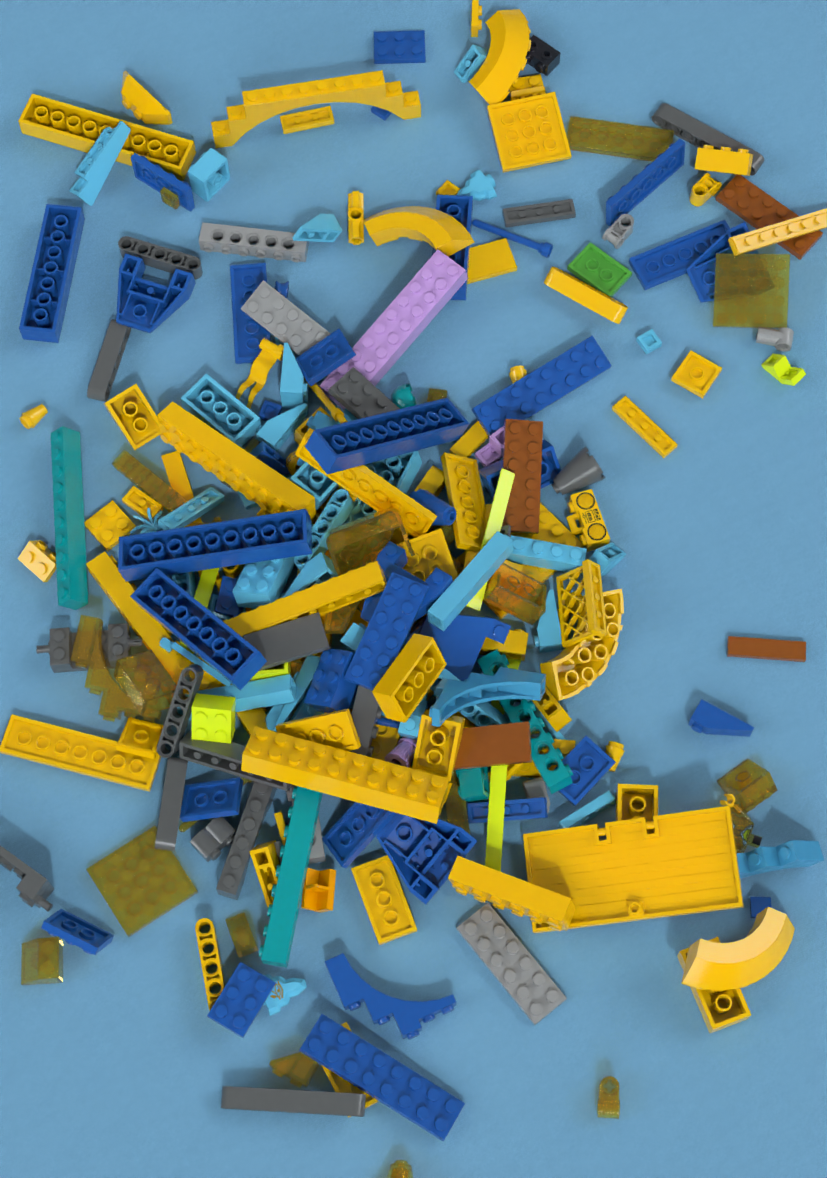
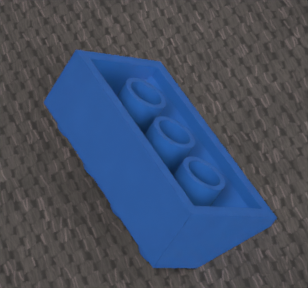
[478,439,561,501]

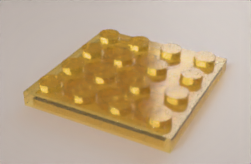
[713,253,790,328]
[86,826,198,937]

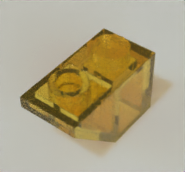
[269,1052,319,1088]

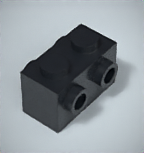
[526,35,561,76]

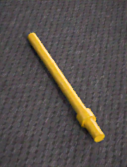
[304,378,348,424]

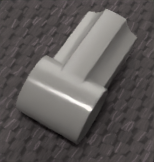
[756,326,794,352]

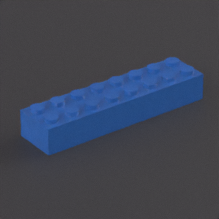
[19,204,85,343]
[130,568,267,690]

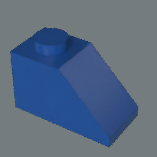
[250,441,290,475]

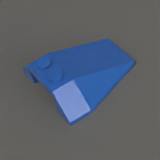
[686,222,775,303]
[376,813,477,904]

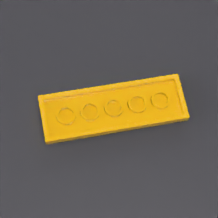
[441,452,488,552]

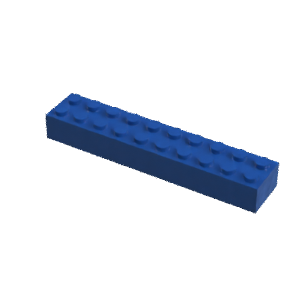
[305,398,469,474]
[118,509,313,581]

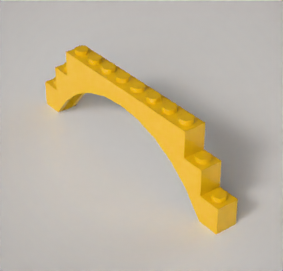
[211,70,421,149]

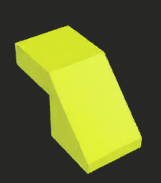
[761,353,806,386]

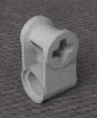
[602,214,634,249]
[522,777,550,814]

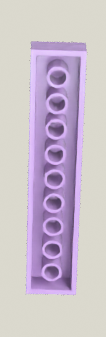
[319,250,468,410]

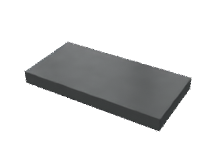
[243,612,330,671]

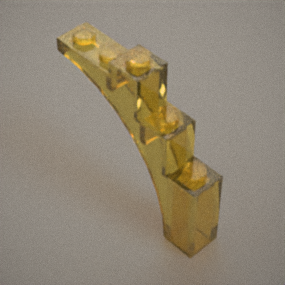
[71,615,162,722]

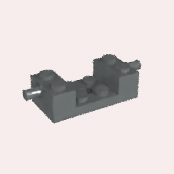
[36,623,143,673]
[0,846,54,912]

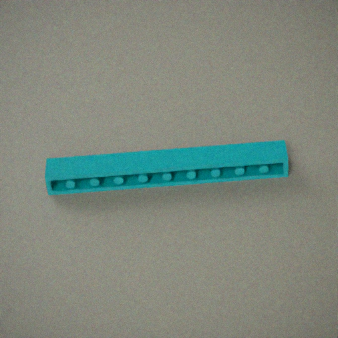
[50,426,88,610]
[259,786,323,968]

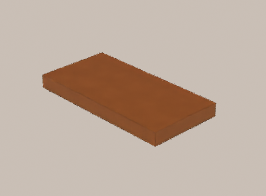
[454,721,532,770]

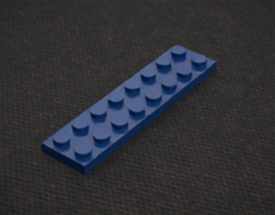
[471,335,612,437]
[299,1014,465,1141]

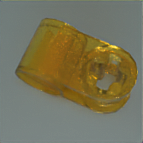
[597,1076,620,1119]

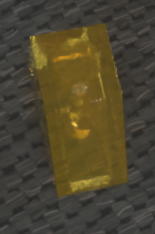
[225,912,259,958]

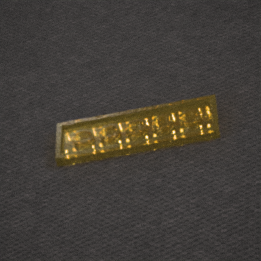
[567,116,674,161]

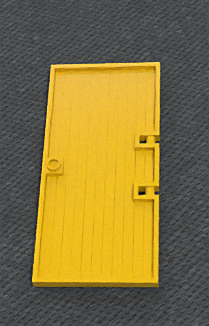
[523,806,744,934]

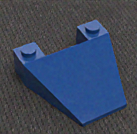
[116,254,196,333]
[361,541,453,623]
[419,613,511,681]

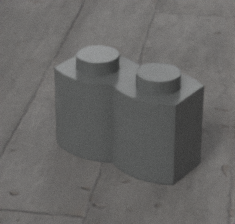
[190,817,236,862]

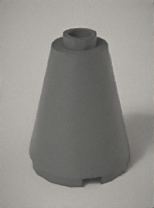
[551,447,606,495]

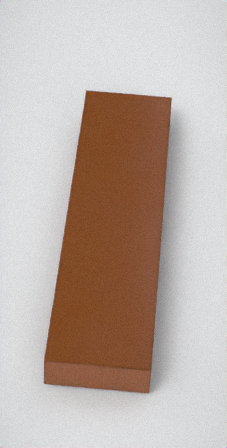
[727,636,806,662]

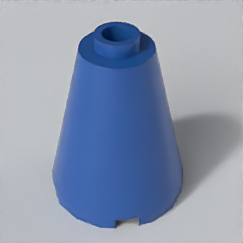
[409,489,456,526]

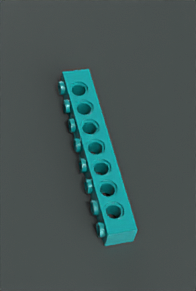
[477,650,573,794]

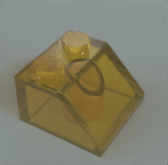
[717,758,778,813]
[21,937,63,985]

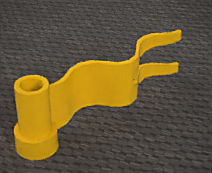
[235,338,284,409]

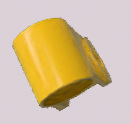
[689,173,722,207]

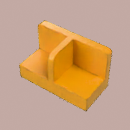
[301,868,336,913]

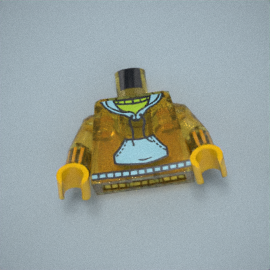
[720,794,762,853]

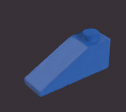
[688,699,754,737]

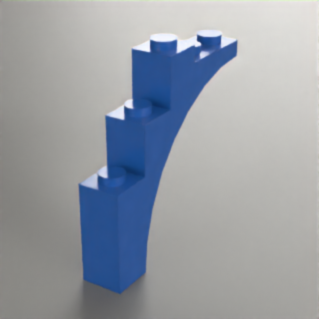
[324,953,456,1040]

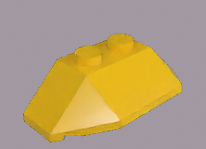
[121,71,173,125]

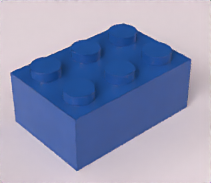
[304,649,357,713]

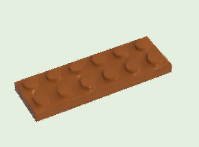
[716,175,823,260]
[502,419,543,534]

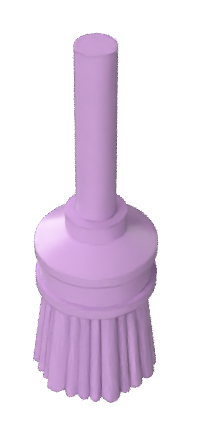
[385,737,417,767]

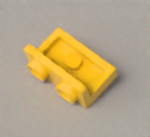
[18,540,56,582]

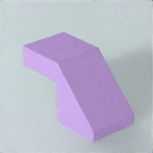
[475,426,504,467]

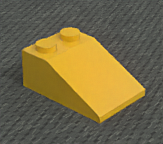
[104,384,160,451]
[412,709,465,781]

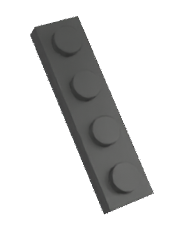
[502,199,576,228]

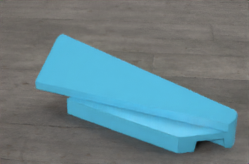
[69,121,131,206]
[265,655,320,732]

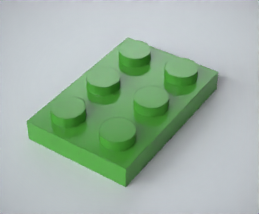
[567,242,632,297]

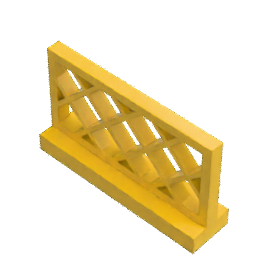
[556,559,607,648]

